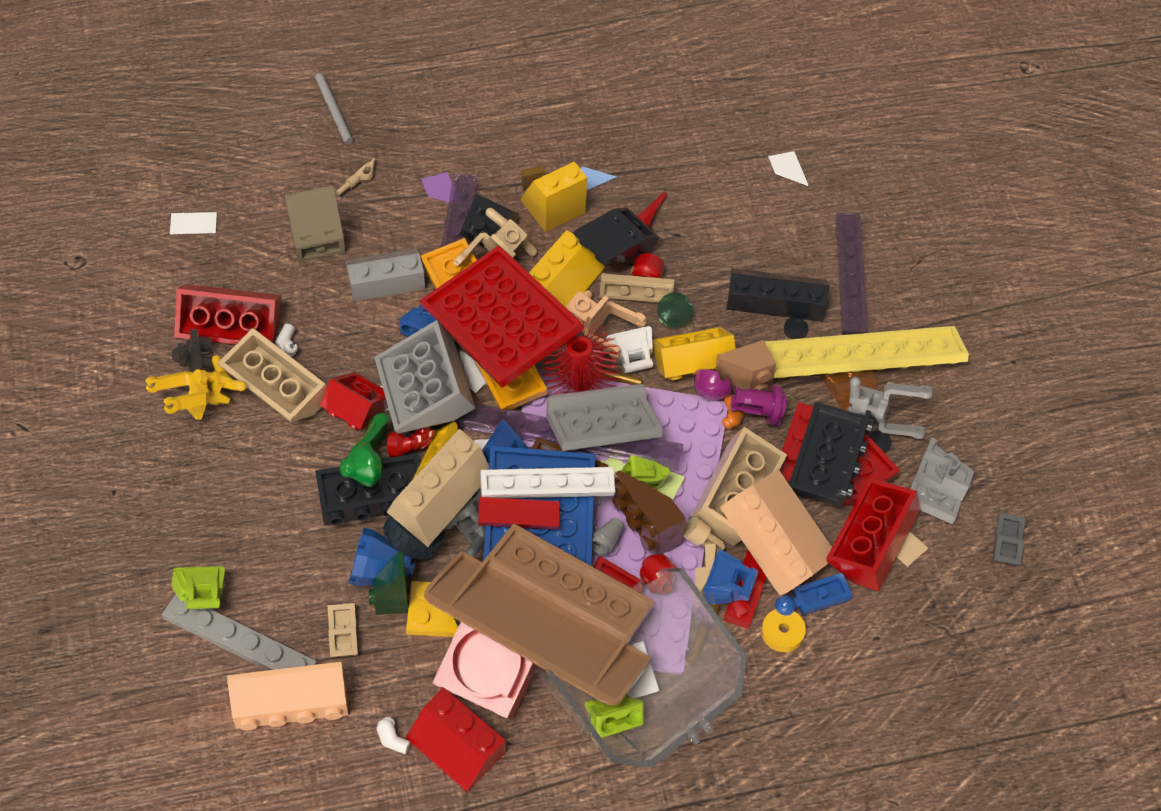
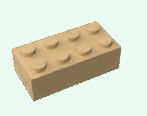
[690,427,787,546]

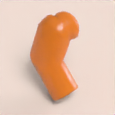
[722,395,744,430]

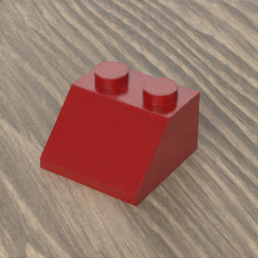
[319,372,388,430]

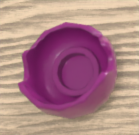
[694,369,733,401]

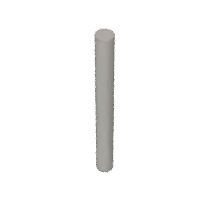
[315,73,353,145]

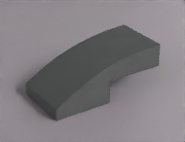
[993,512,1026,566]

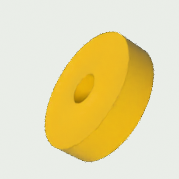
[761,609,806,652]

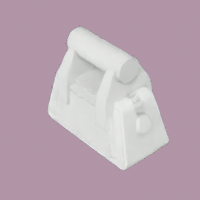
[606,326,653,374]

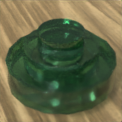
[656,292,693,329]

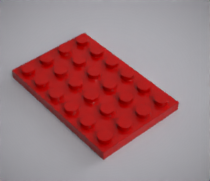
[420,245,584,388]

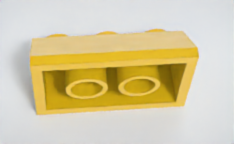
[529,230,605,307]
[652,327,736,380]

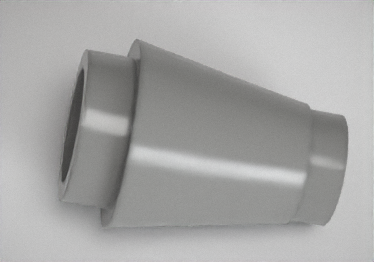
[592,518,624,556]

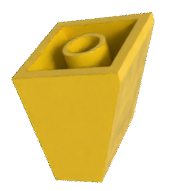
[521,161,587,233]

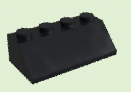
[726,268,829,322]

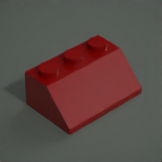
[406,687,506,793]

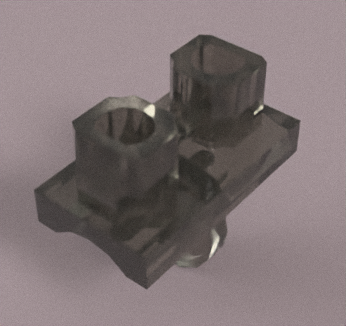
[171,329,214,373]

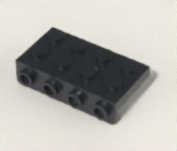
[789,401,874,508]
[315,453,420,525]

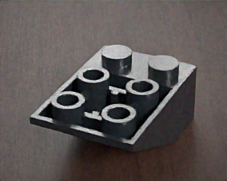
[573,207,660,264]

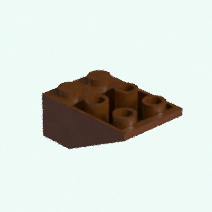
[611,470,686,555]

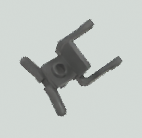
[444,489,485,557]

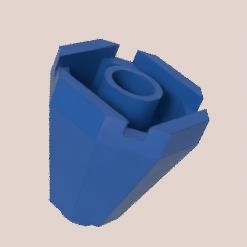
[348,527,415,586]

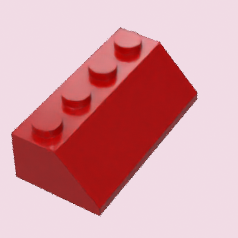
[174,284,282,345]
[826,478,920,591]

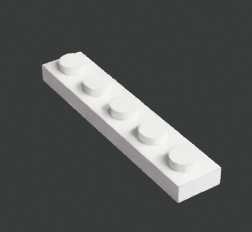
[480,467,615,498]

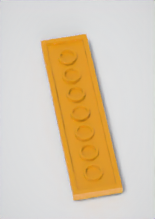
[420,238,548,414]

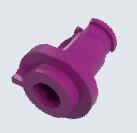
[730,384,787,426]

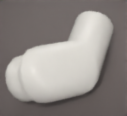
[276,324,298,357]
[377,717,411,755]

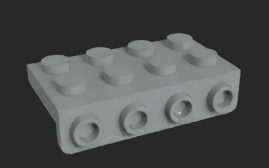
[546,384,663,451]

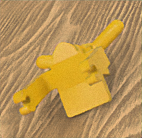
[145,355,247,420]

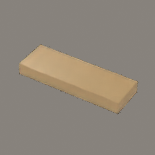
[599,273,674,304]

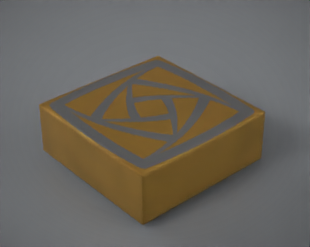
[521,165,546,191]

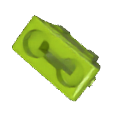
[621,455,670,490]
[171,566,225,609]
[585,696,644,738]

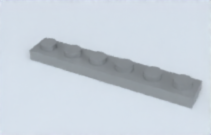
[162,594,318,671]

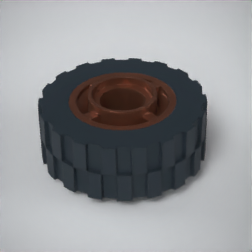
[383,515,445,560]

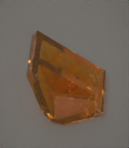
[820,370,877,411]

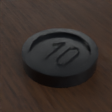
[783,317,808,339]
[868,430,892,453]

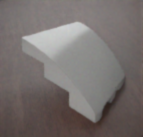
[910,437,974,524]

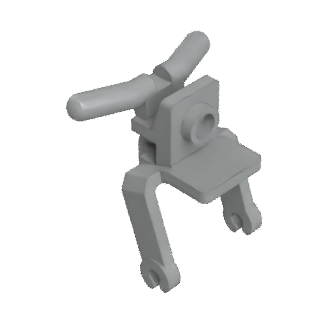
[848,377,933,439]

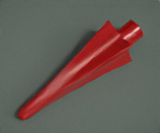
[637,192,667,228]

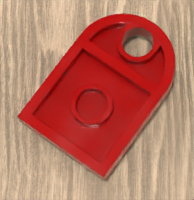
[843,434,900,506]

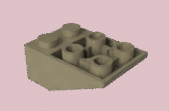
[285,185,345,262]

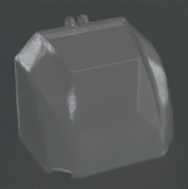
[533,568,747,768]

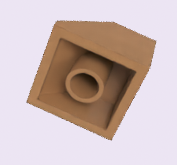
[715,340,776,394]

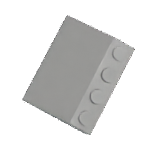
[374,320,475,433]

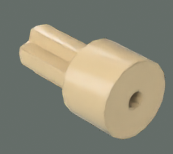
[683,517,725,551]

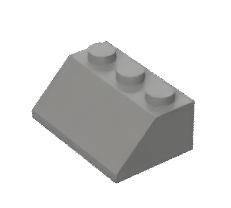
[345,248,425,302]

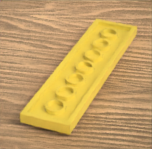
[765,326,969,378]

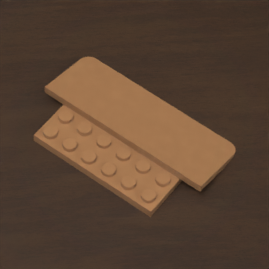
[424,524,655,705]

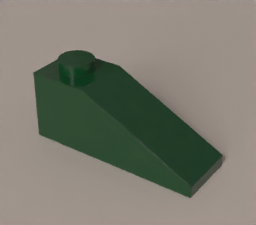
[369,552,408,615]

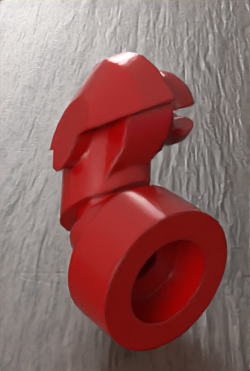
[387,426,436,458]

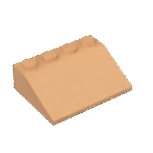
[720,469,832,596]

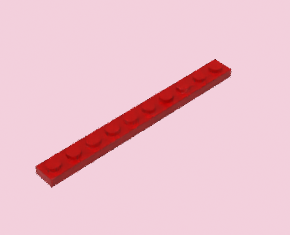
[723,402,814,629]

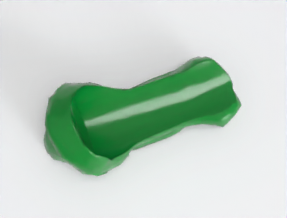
[340,413,390,487]

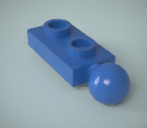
[775,573,853,616]

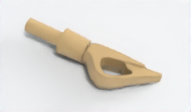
[336,158,375,196]

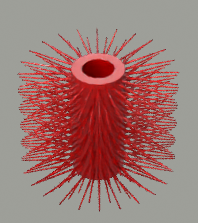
[542,317,618,396]

